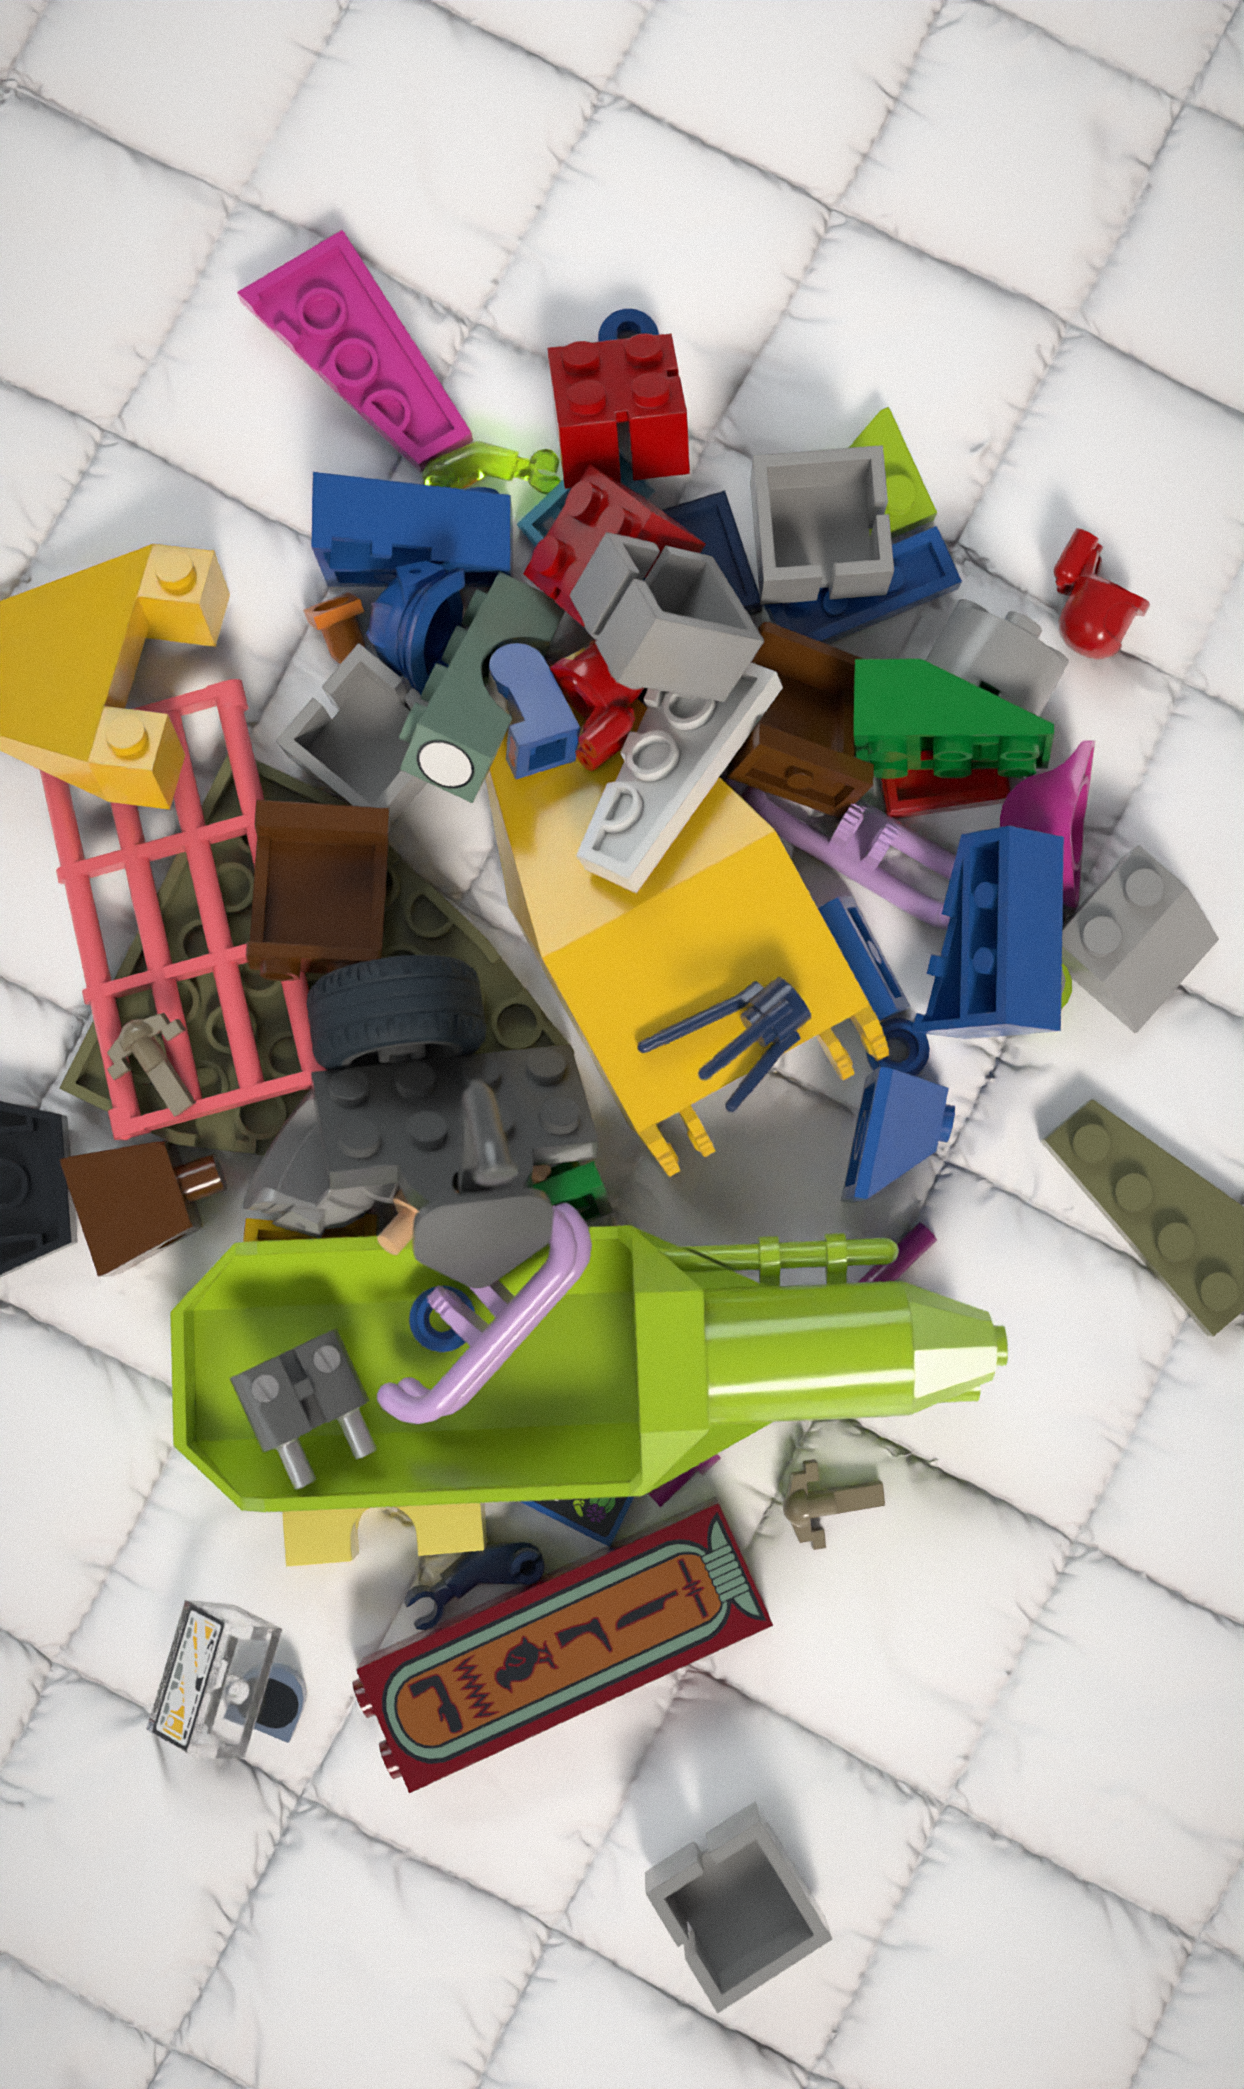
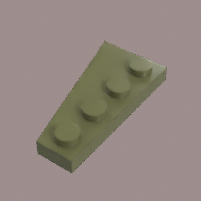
[1040,1099,1244,1337]

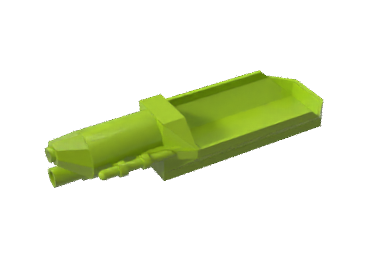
[170,1225,1008,1512]

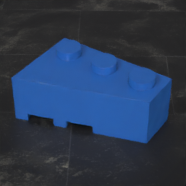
[311,472,514,588]
[912,826,1064,1039]

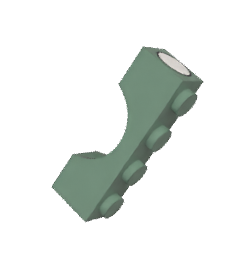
[399,571,565,804]

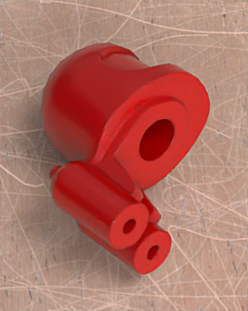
[1053,528,1151,660]
[550,639,644,772]

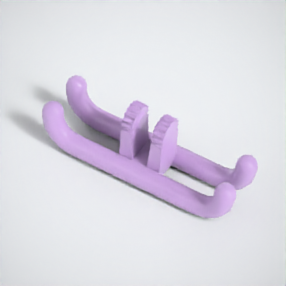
[741,786,956,929]
[377,1203,592,1424]

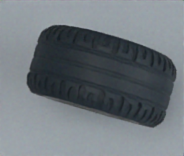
[307,955,487,1070]

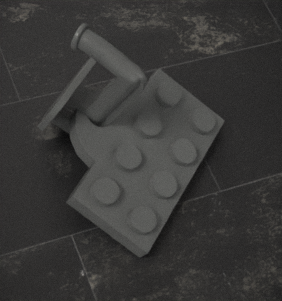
[311,1044,599,1289]

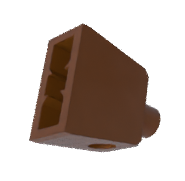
[60,1141,227,1277]

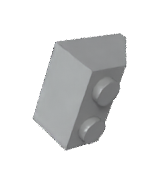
[1062,845,1219,1033]

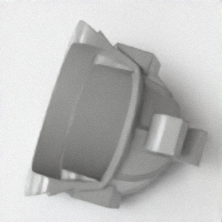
[243,1089,400,1238]

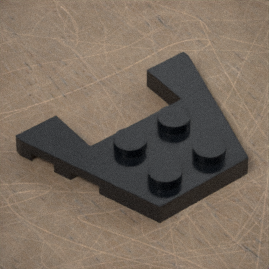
[0,1101,78,1278]

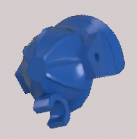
[366,560,465,695]

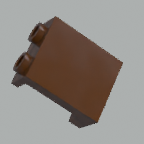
[727,622,874,818]
[246,800,390,981]

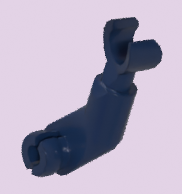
[404,1542,545,1630]

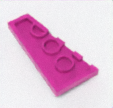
[237,229,473,473]

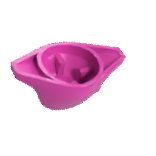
[1000,740,1096,908]

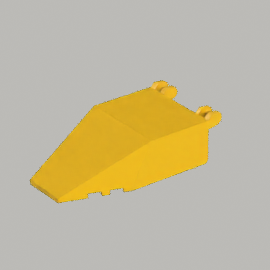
[485,648,890,1177]

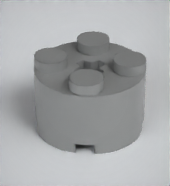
[925,599,1069,717]

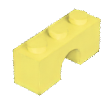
[282,1503,488,1567]

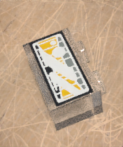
[146,1600,283,1759]

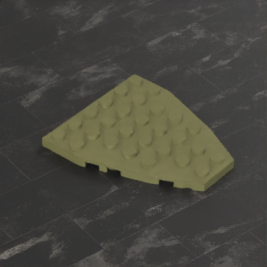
[59,754,575,1156]

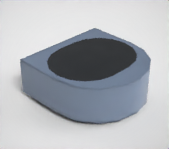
[229,1662,307,1743]

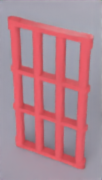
[34,679,326,1140]

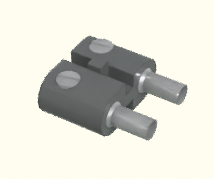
[230,1328,377,1489]

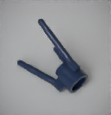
[637,977,811,1112]

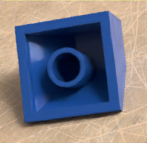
[840,1066,955,1203]

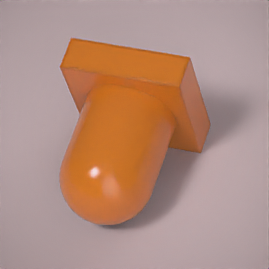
[303,592,366,664]

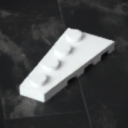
[576,662,783,893]

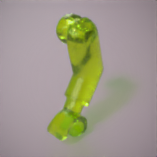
[422,441,561,495]

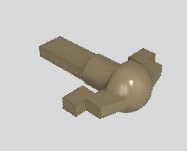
[107,1013,196,1117]
[783,1459,885,1550]

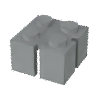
[750,445,894,605]
[569,532,764,702]
[276,643,428,827]
[644,1801,833,2014]

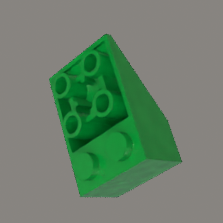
[854,658,1054,779]

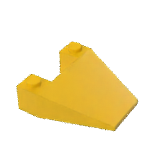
[0,543,230,810]

